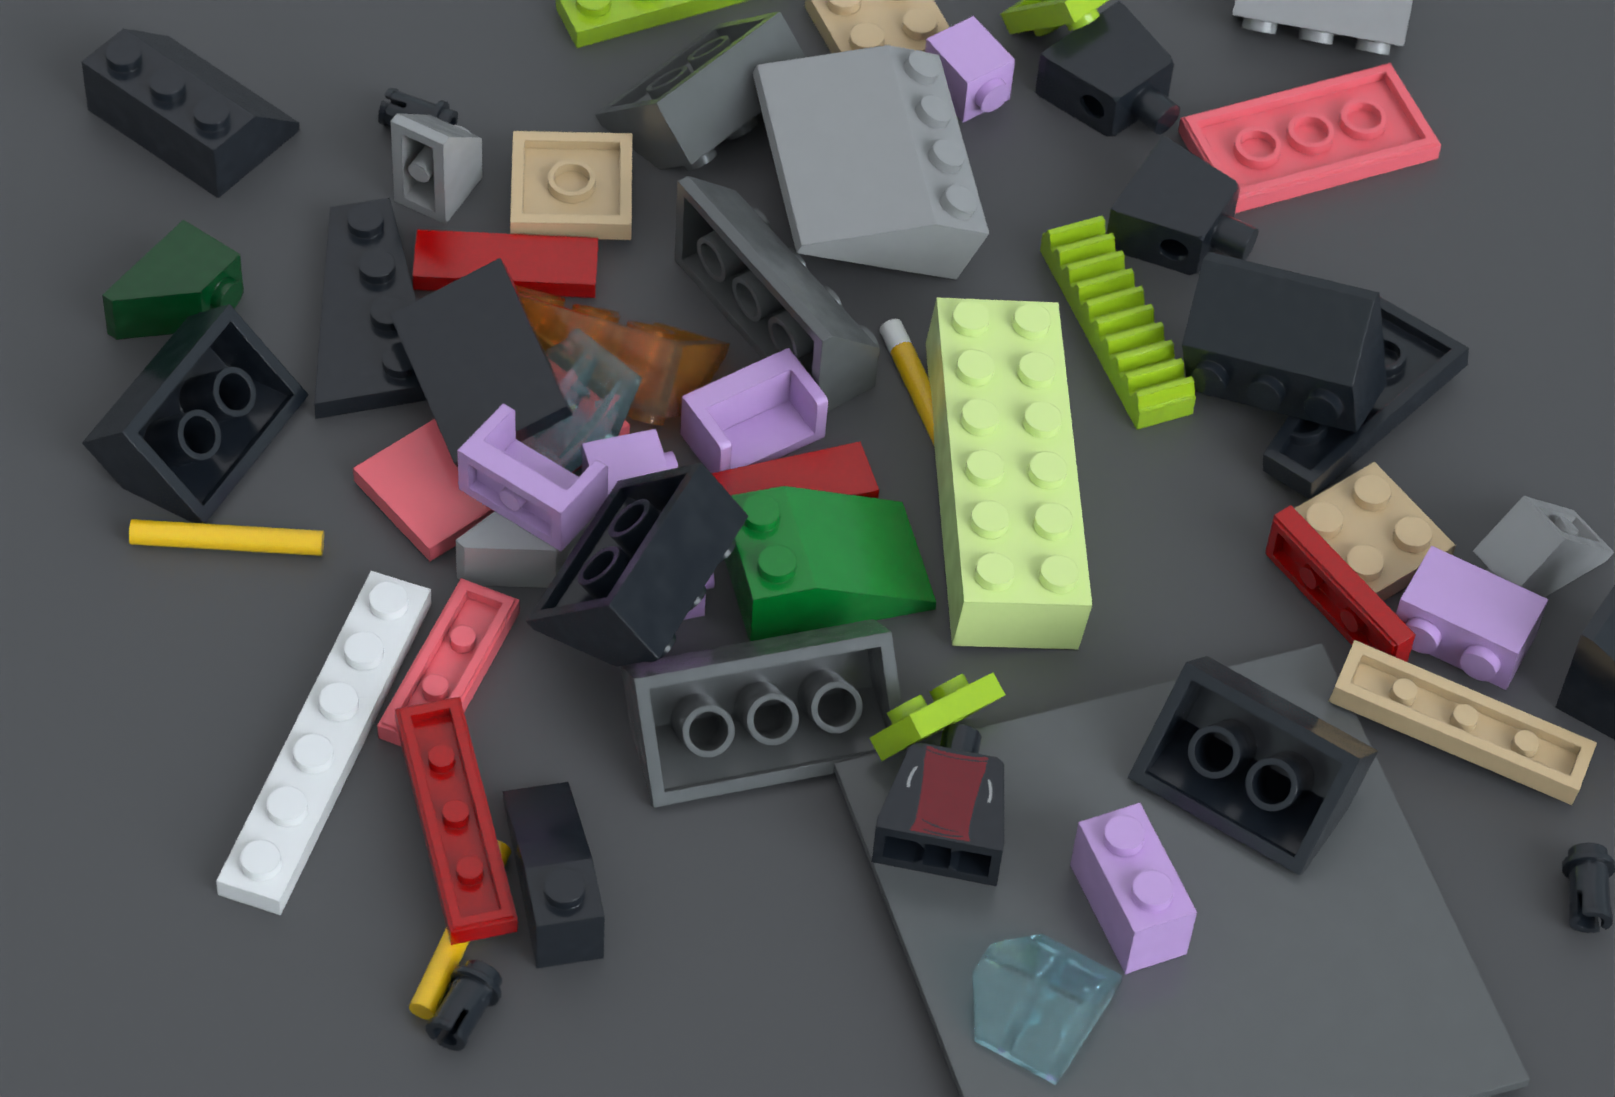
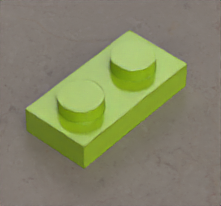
[1000,0,1108,36]
[869,672,1005,761]

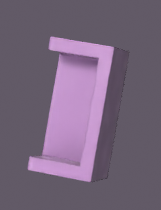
[680,348,828,473]
[457,404,608,551]

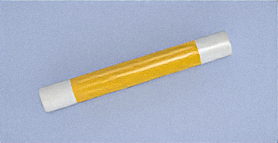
[879,319,935,447]

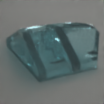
[521,328,642,472]
[972,933,1123,1085]

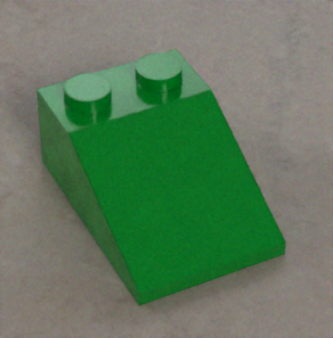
[725,486,937,642]

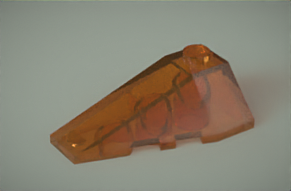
[515,285,730,426]

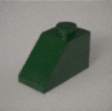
[102,220,244,340]

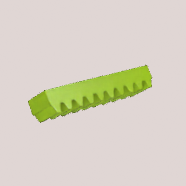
[1040,215,1196,430]

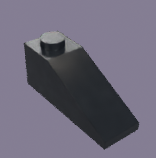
[503,782,605,969]

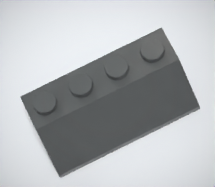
[674,176,880,412]
[621,619,902,808]

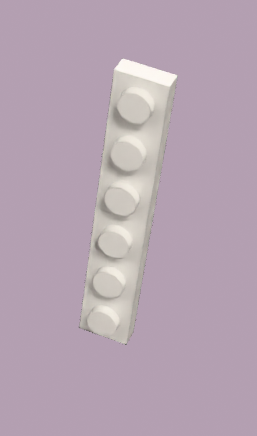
[216,571,432,915]

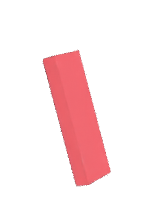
[377,578,520,747]

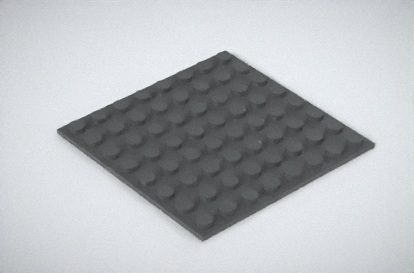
[834,643,1530,1097]

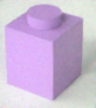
[925,16,1015,122]

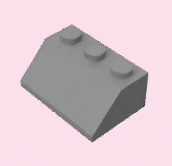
[1232,0,1413,55]

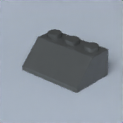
[595,11,806,171]

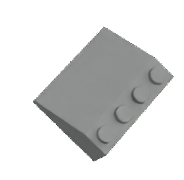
[752,45,989,280]

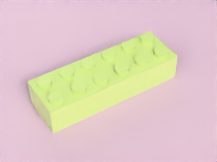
[926,297,1092,650]

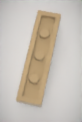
[1328,640,1597,805]

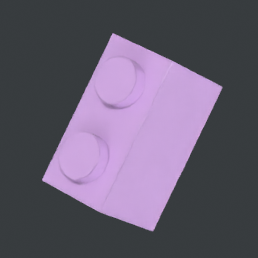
[1396,546,1548,690]
[1070,803,1197,974]

